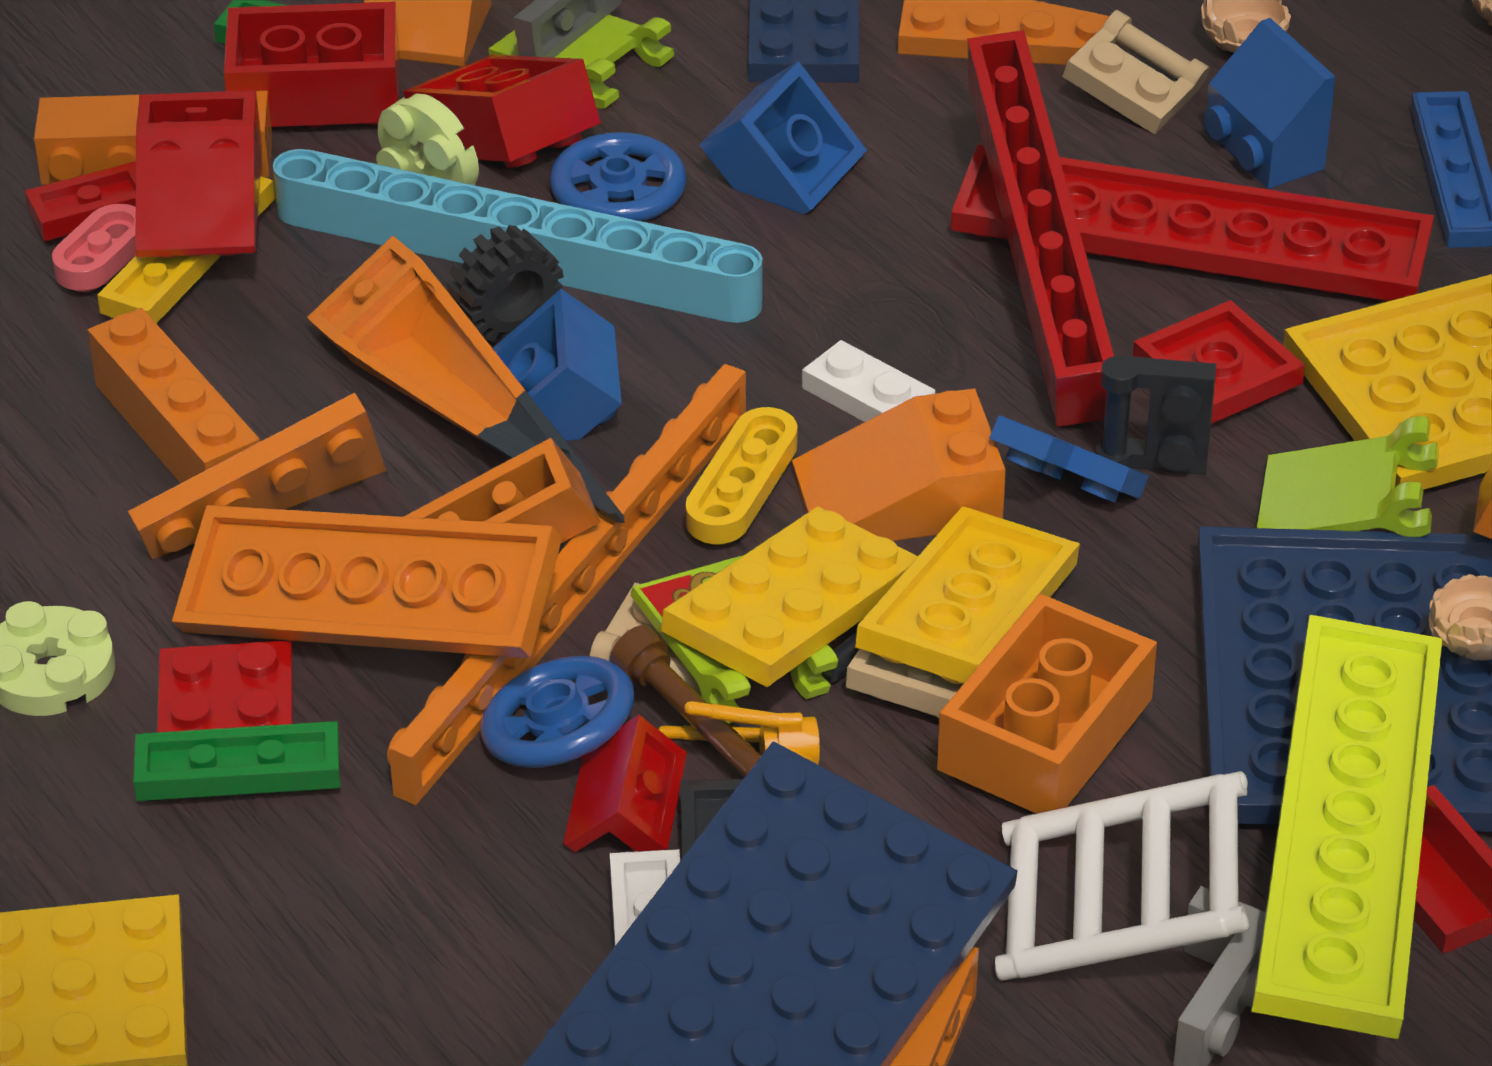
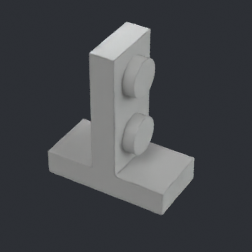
[1173,886,1266,1066]

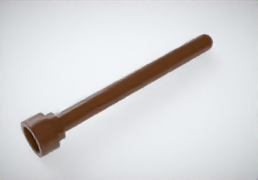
[609,625,761,777]

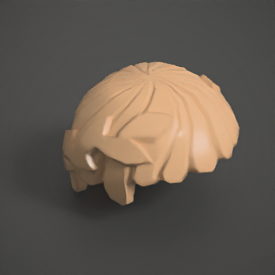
[1201,0,1291,53]
[1428,574,1492,661]

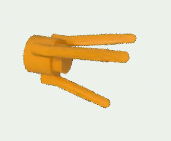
[658,701,820,765]

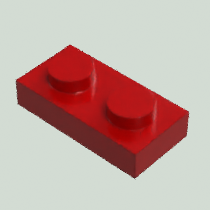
[25,161,136,241]

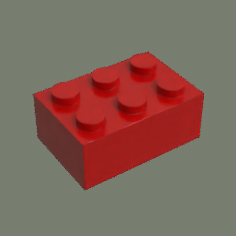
[224,2,400,128]

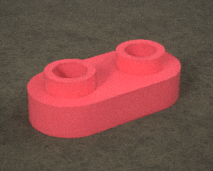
[52,204,136,292]

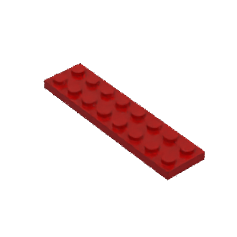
[951,144,1434,302]

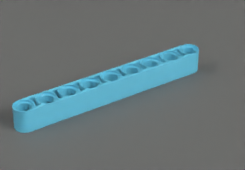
[272,149,763,323]

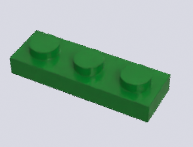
[133,721,341,801]

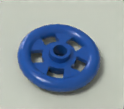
[550,132,687,222]
[480,656,634,768]

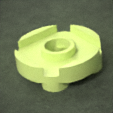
[376,94,479,185]
[0,601,115,716]

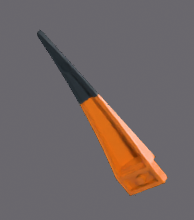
[307,236,625,523]

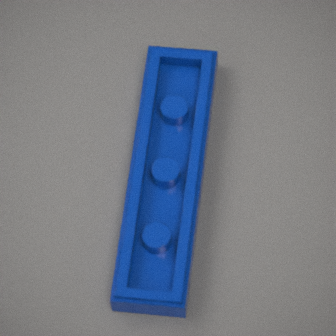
[1410,91,1492,248]

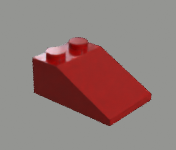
[403,54,601,168]

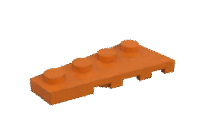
[898,0,1120,65]
[128,393,386,559]

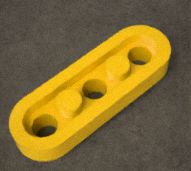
[686,407,798,545]

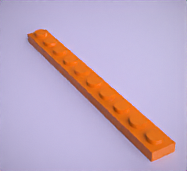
[387,364,746,805]

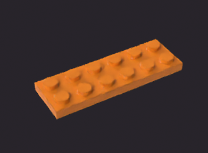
[171,505,562,658]

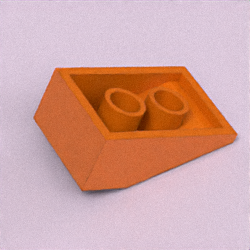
[792,388,1006,541]

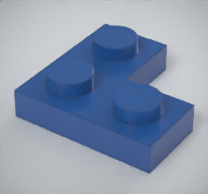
[989,415,1149,502]

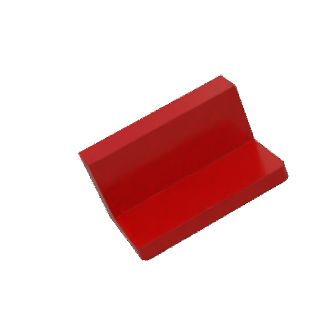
[563,715,687,852]
[1413,785,1492,954]

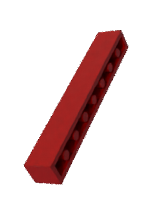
[967,30,1114,427]

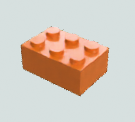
[937,593,1157,814]

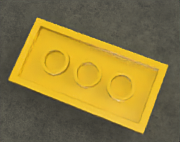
[661,506,918,687]
[855,506,1080,684]

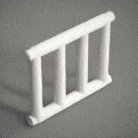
[995,771,1249,981]

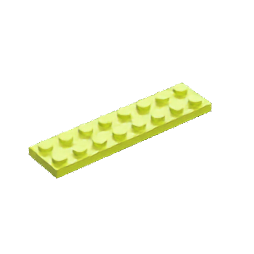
[1251,615,1442,1039]

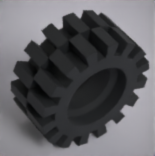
[447,225,564,342]

